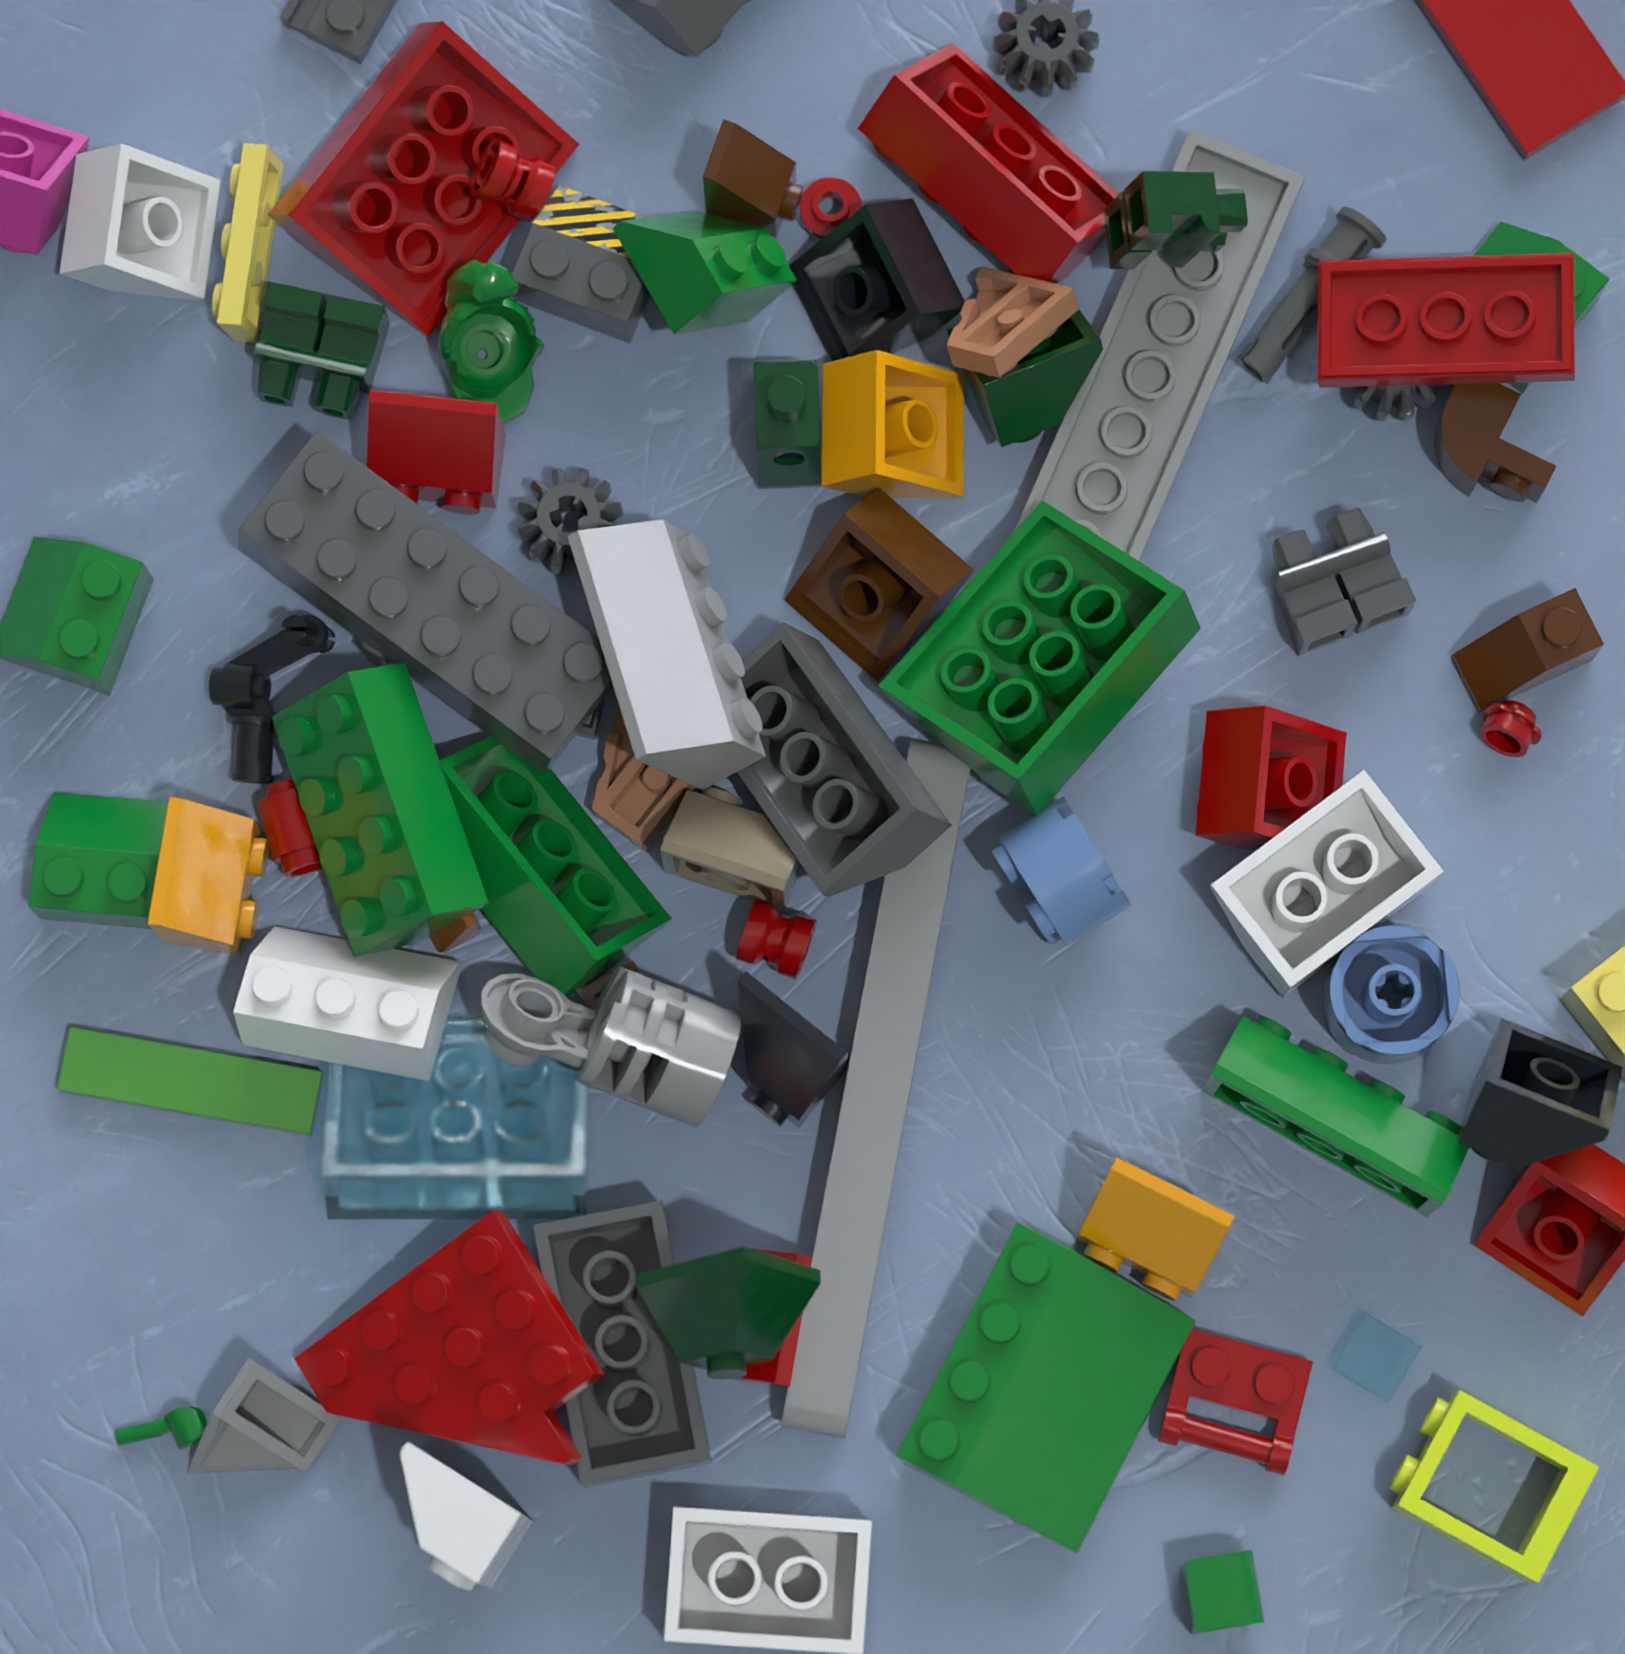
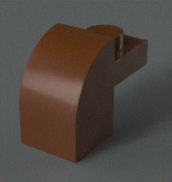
[1434,383,1556,503]

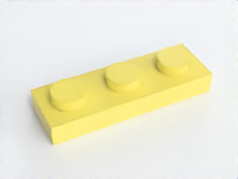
[212,143,284,343]

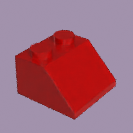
[366,389,506,515]
[1195,705,1347,850]
[1473,1144,1625,1317]

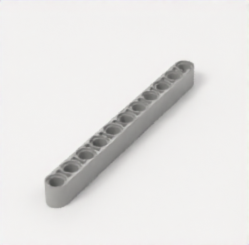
[781,740,971,1438]

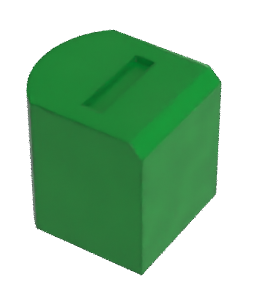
[1180,1550,1265,1634]

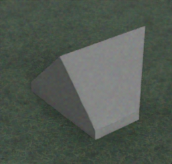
[187,1358,342,1473]

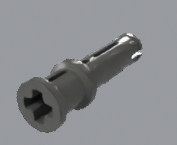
[1236,206,1387,384]

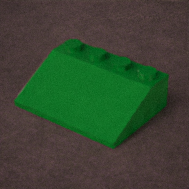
[878,500,1201,816]
[896,1223,1196,1554]

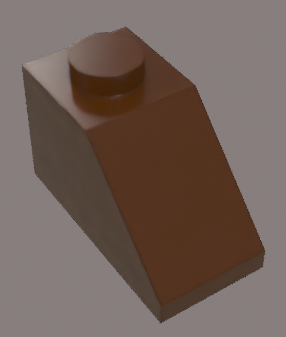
[703,119,804,238]
[1451,588,1604,713]

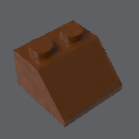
[784,488,974,682]

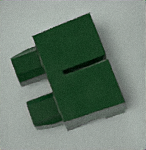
[1104,171,1248,269]
[253,281,390,420]

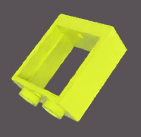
[1389,1390,1599,1585]

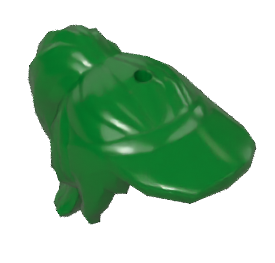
[438,259,544,424]

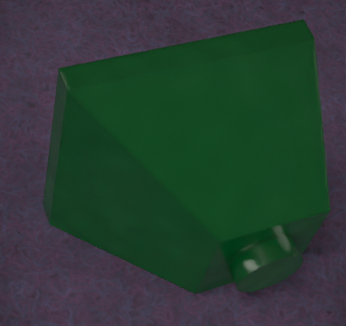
[947,284,1103,447]
[635,1247,821,1379]

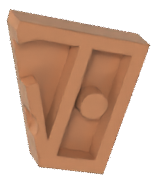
[946,267,1079,378]
[592,703,696,852]

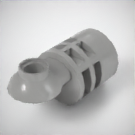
[481,966,741,1127]

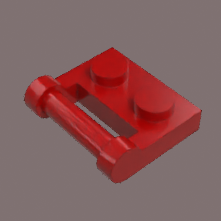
[1158,1329,1313,1476]

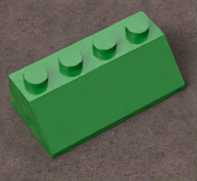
[440,736,672,997]
[1201,1015,1469,1217]

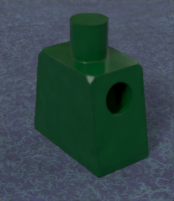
[754,360,822,489]

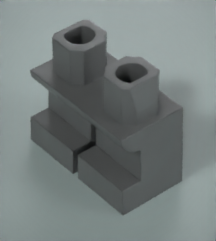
[1272,508,1417,656]

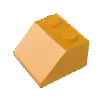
[822,350,964,498]
[148,797,269,955]
[1075,1157,1235,1301]

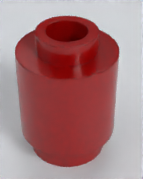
[257,779,323,877]

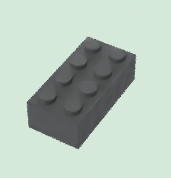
[533,1200,713,1488]

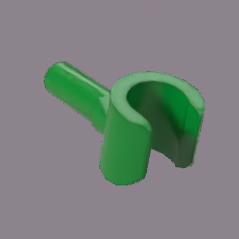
[115,1406,208,1449]

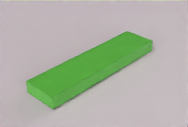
[57,1027,324,1137]

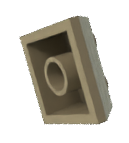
[660,787,801,912]

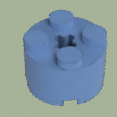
[992,796,1132,946]
[1322,926,1460,1064]

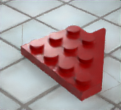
[294,1210,604,1465]

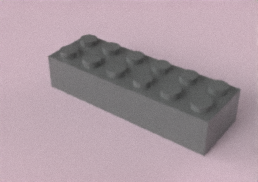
[237,431,613,776]

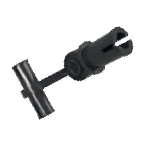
[209,615,336,784]

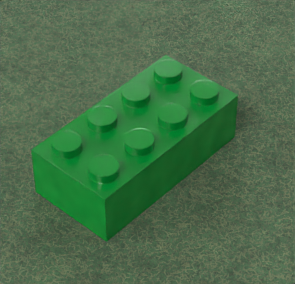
[272,663,489,957]

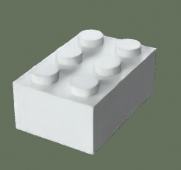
[664,1507,872,1654]

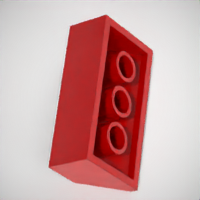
[857,43,1119,284]

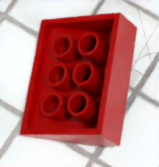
[268,21,579,337]

